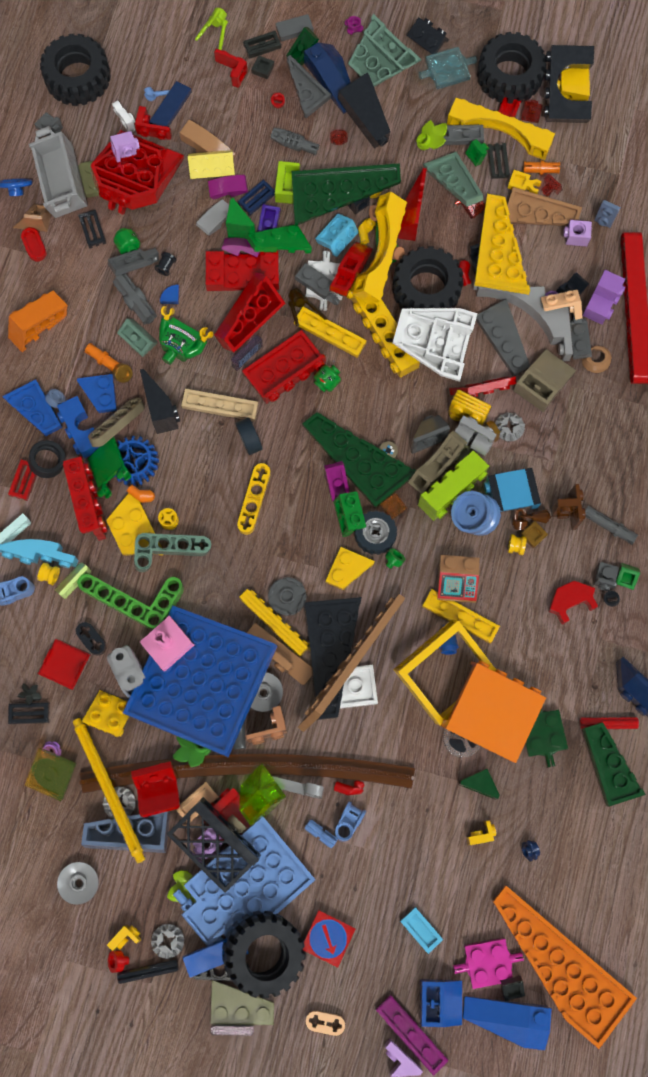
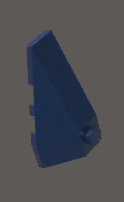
[304,42,351,114]

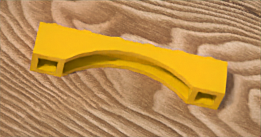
[447,98,555,160]
[352,192,407,304]

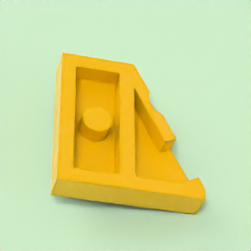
[325,547,375,590]

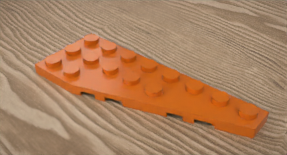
[492,885,637,1049]

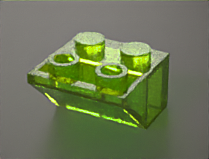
[239,764,286,826]

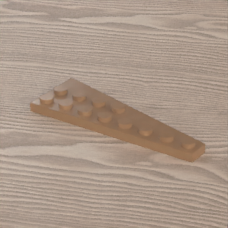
[298,594,405,732]

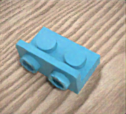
[315,214,358,257]

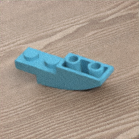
[0,539,79,568]

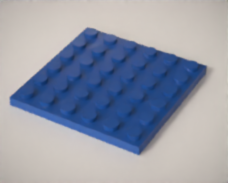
[123,606,277,757]

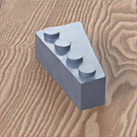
[81,811,170,853]

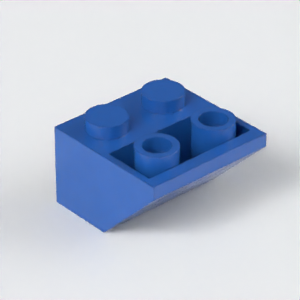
[420,979,462,1027]

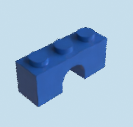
[57,396,99,459]

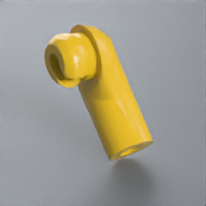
[358,218,376,244]

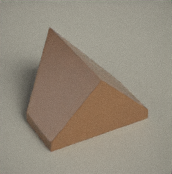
[13,204,51,232]

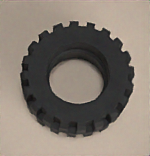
[477,32,547,104]
[40,34,111,106]
[392,246,464,310]
[222,911,306,999]

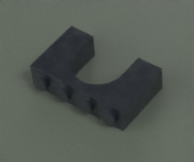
[543,45,594,123]

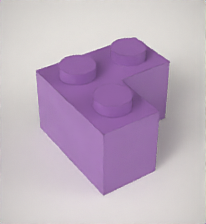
[583,270,625,325]

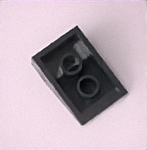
[140,369,180,434]

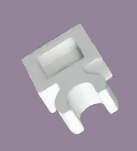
[112,101,135,132]

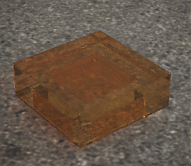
[380,494,407,520]

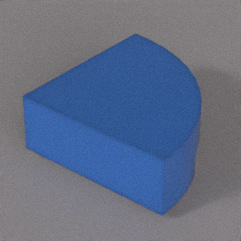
[160,284,179,304]

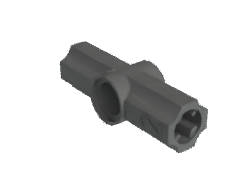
[113,273,157,325]

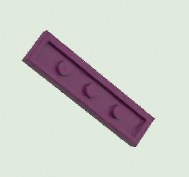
[375,995,449,1076]

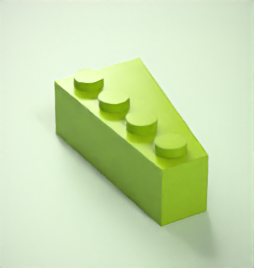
[418,450,489,521]

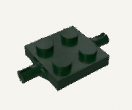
[525,708,568,768]

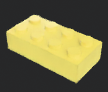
[188,150,235,179]

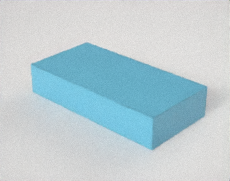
[400,907,443,954]

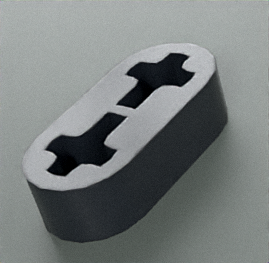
[76,622,106,656]

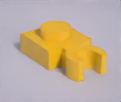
[508,170,541,194]

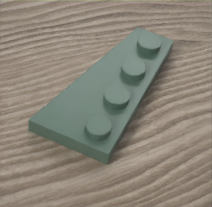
[424,152,483,207]

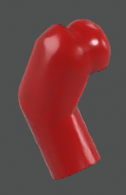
[459,260,472,286]
[334,780,365,796]

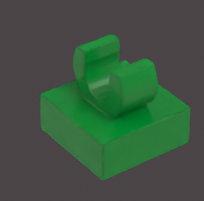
[465,139,489,166]

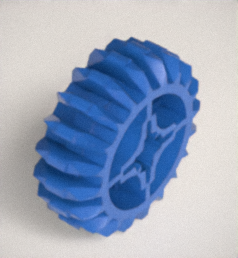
[114,436,159,486]

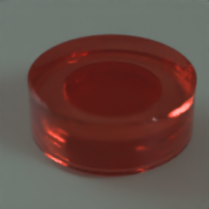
[330,130,348,145]

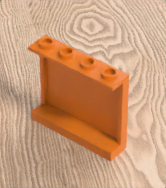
[441,660,546,763]

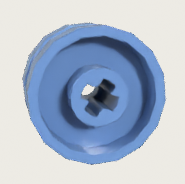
[451,491,501,536]

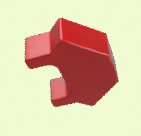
[548,581,598,625]

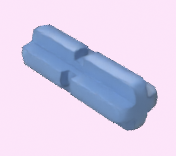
[305,820,338,848]

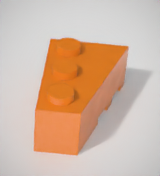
[8,290,68,352]

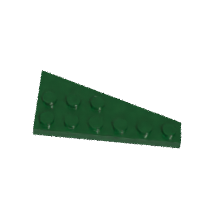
[291,163,401,226]
[302,412,417,509]

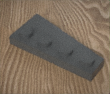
[476,299,530,376]

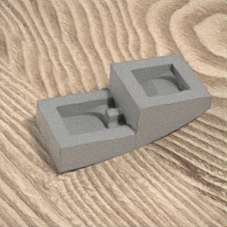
[196,199,229,236]

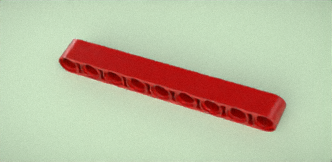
[621,232,648,384]

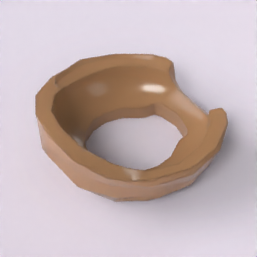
[582,345,612,373]

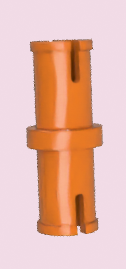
[523,160,560,175]
[84,343,120,372]

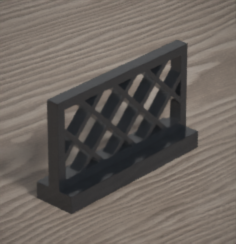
[167,797,261,893]

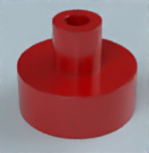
[108,950,129,973]

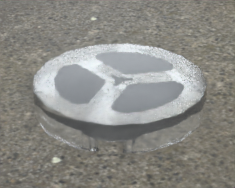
[443,729,481,758]

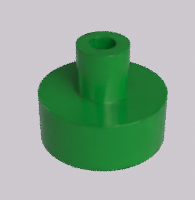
[385,548,406,569]

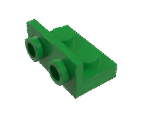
[333,492,366,537]

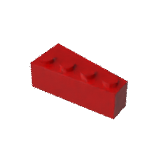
[214,272,286,353]

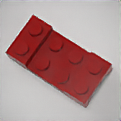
[206,251,279,291]

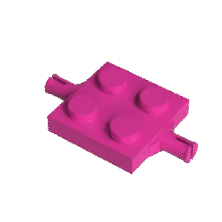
[453,938,524,989]

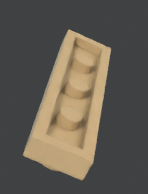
[181,389,259,422]

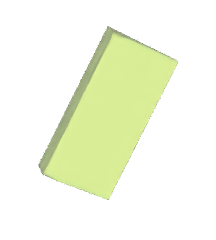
[55,562,91,599]

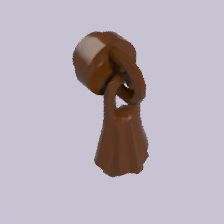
[512,508,551,530]

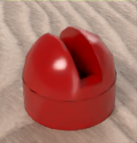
[271,93,285,109]

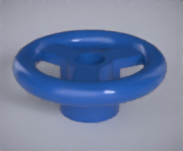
[0,178,33,196]

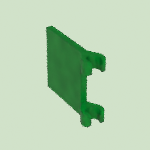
[88,437,131,499]

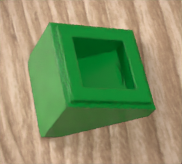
[616,563,640,590]

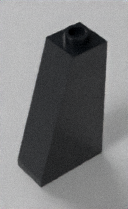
[337,73,391,149]

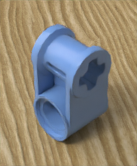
[0,576,35,606]
[334,801,366,842]

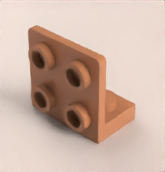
[246,706,287,745]

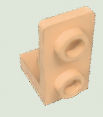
[541,290,582,320]

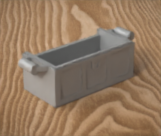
[29,126,88,218]

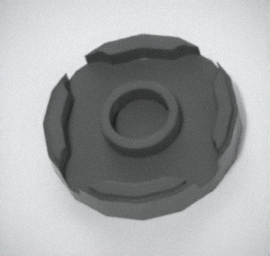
[268,577,307,616]

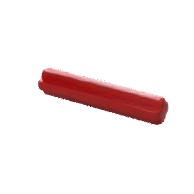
[579,717,639,729]

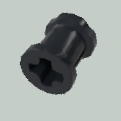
[154,252,177,276]

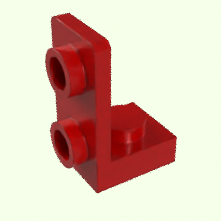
[214,49,248,88]
[135,106,172,140]

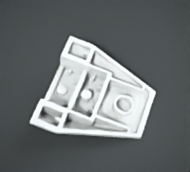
[393,308,477,382]

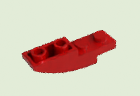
[330,242,373,297]

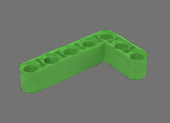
[77,574,184,630]

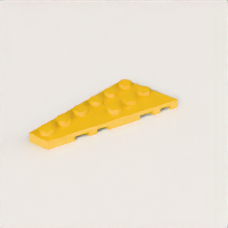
[474,194,530,295]

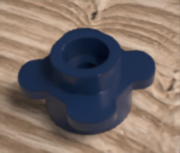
[522,840,540,862]

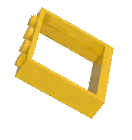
[393,619,496,726]

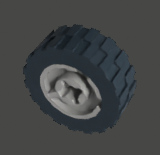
[355,511,397,555]

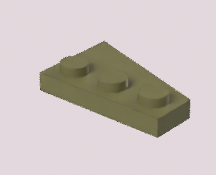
[210,980,274,1025]

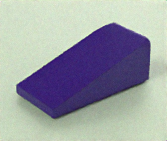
[257,204,281,232]

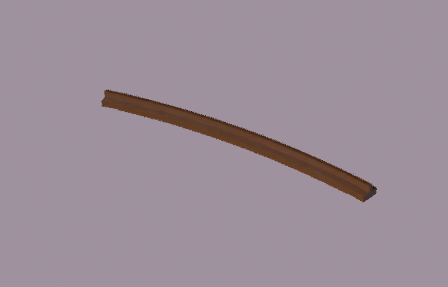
[79,754,415,793]

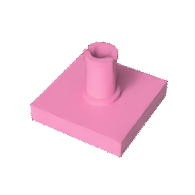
[140,616,194,671]

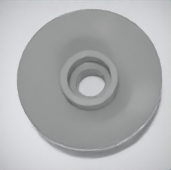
[251,672,283,712]
[57,862,99,905]

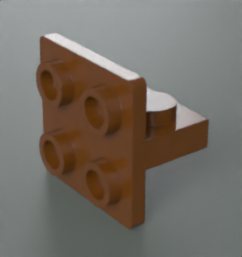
[551,484,585,530]

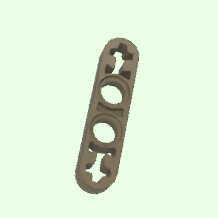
[88,398,145,447]

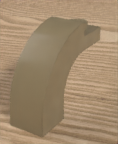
[408,431,467,494]

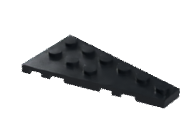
[304,597,362,720]

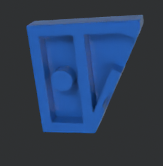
[77,374,117,413]

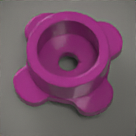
[345,16,364,35]

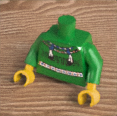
[159,305,214,365]

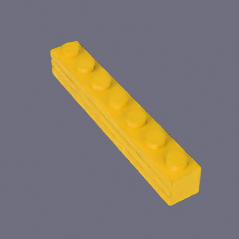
[239,589,309,657]

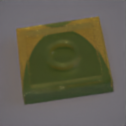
[24,748,77,801]

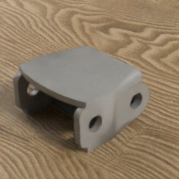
[107,645,146,698]

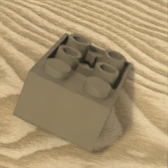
[514,349,576,412]

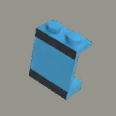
[484,468,541,512]

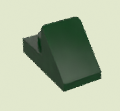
[286,27,319,66]

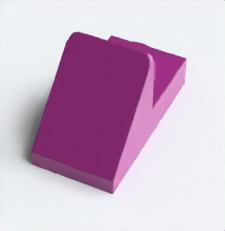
[324,461,350,502]

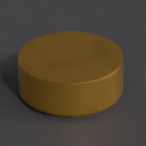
[113,363,133,383]

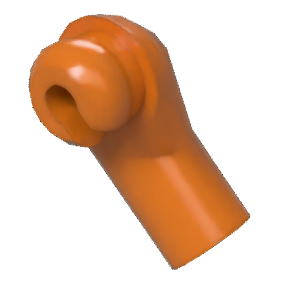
[127,484,155,503]

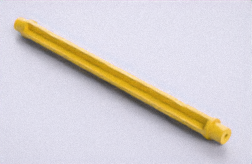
[73,718,145,863]

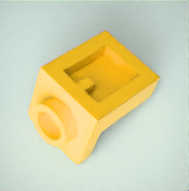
[466,820,496,845]
[107,925,141,951]

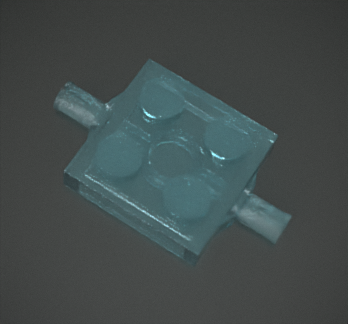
[419,47,477,89]

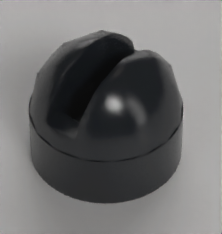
[604,591,620,607]

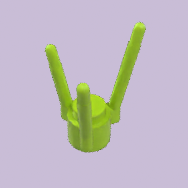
[195,8,228,50]

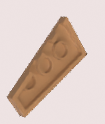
[507,187,582,226]

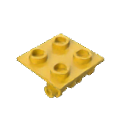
[82,690,129,737]

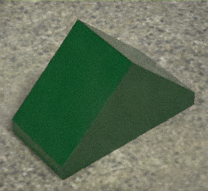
[458,769,500,800]

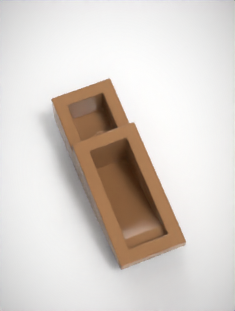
[180,120,236,159]

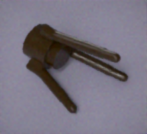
[288,288,327,326]

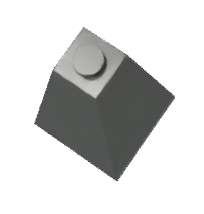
[411,415,450,454]

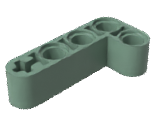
[134,533,211,572]

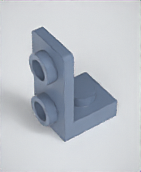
[594,200,621,228]

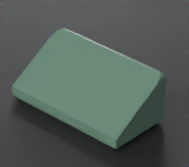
[117,319,158,357]

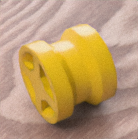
[158,508,179,530]
[507,534,527,555]
[37,562,60,586]

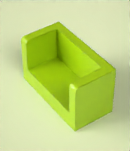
[275,161,300,204]

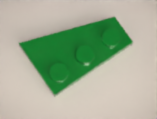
[247,224,312,254]

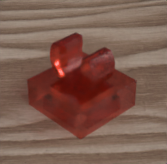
[521,100,543,123]
[541,173,563,197]

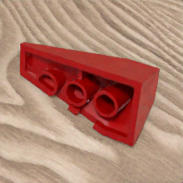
[397,168,427,241]

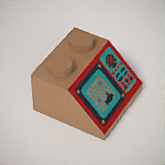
[437,555,480,603]

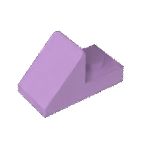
[385,1039,423,1077]

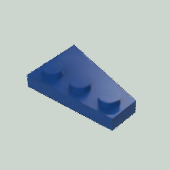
[2,379,62,436]

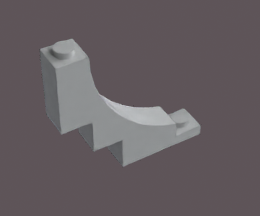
[472,279,573,361]

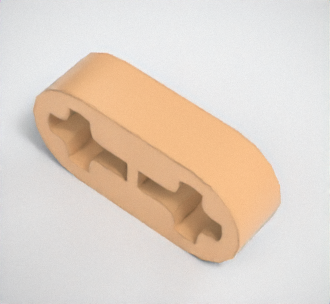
[306,1010,345,1036]

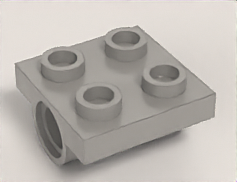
[455,416,497,456]

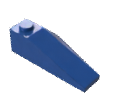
[463,996,552,1050]

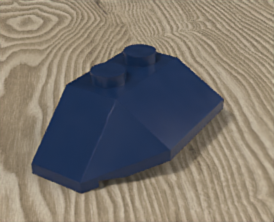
[616,657,648,717]

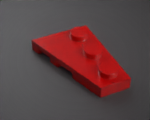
[449,376,517,397]

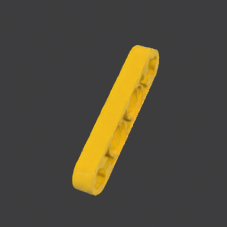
[237,463,271,535]

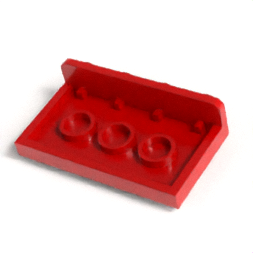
[242,330,326,404]
[63,456,108,541]

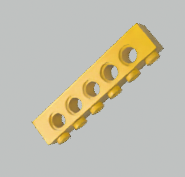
[347,272,420,378]

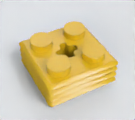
[448,390,491,426]

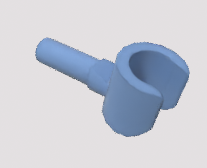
[144,87,169,101]

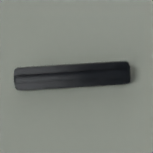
[117,960,179,984]

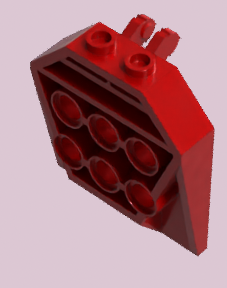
[90,130,184,215]

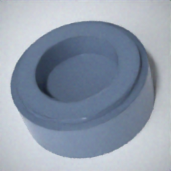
[45,389,65,408]

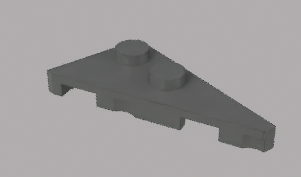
[287,55,331,118]

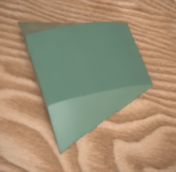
[348,14,421,87]

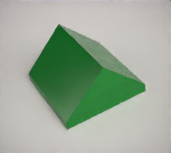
[226,198,255,239]

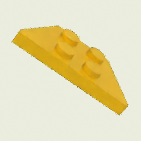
[106,493,164,555]

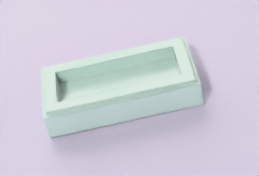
[0,513,31,544]

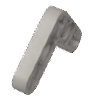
[265,775,324,799]

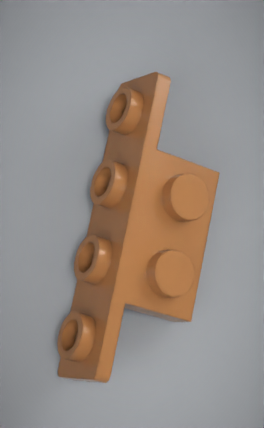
[247,623,312,686]

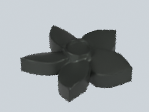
[17,683,42,706]

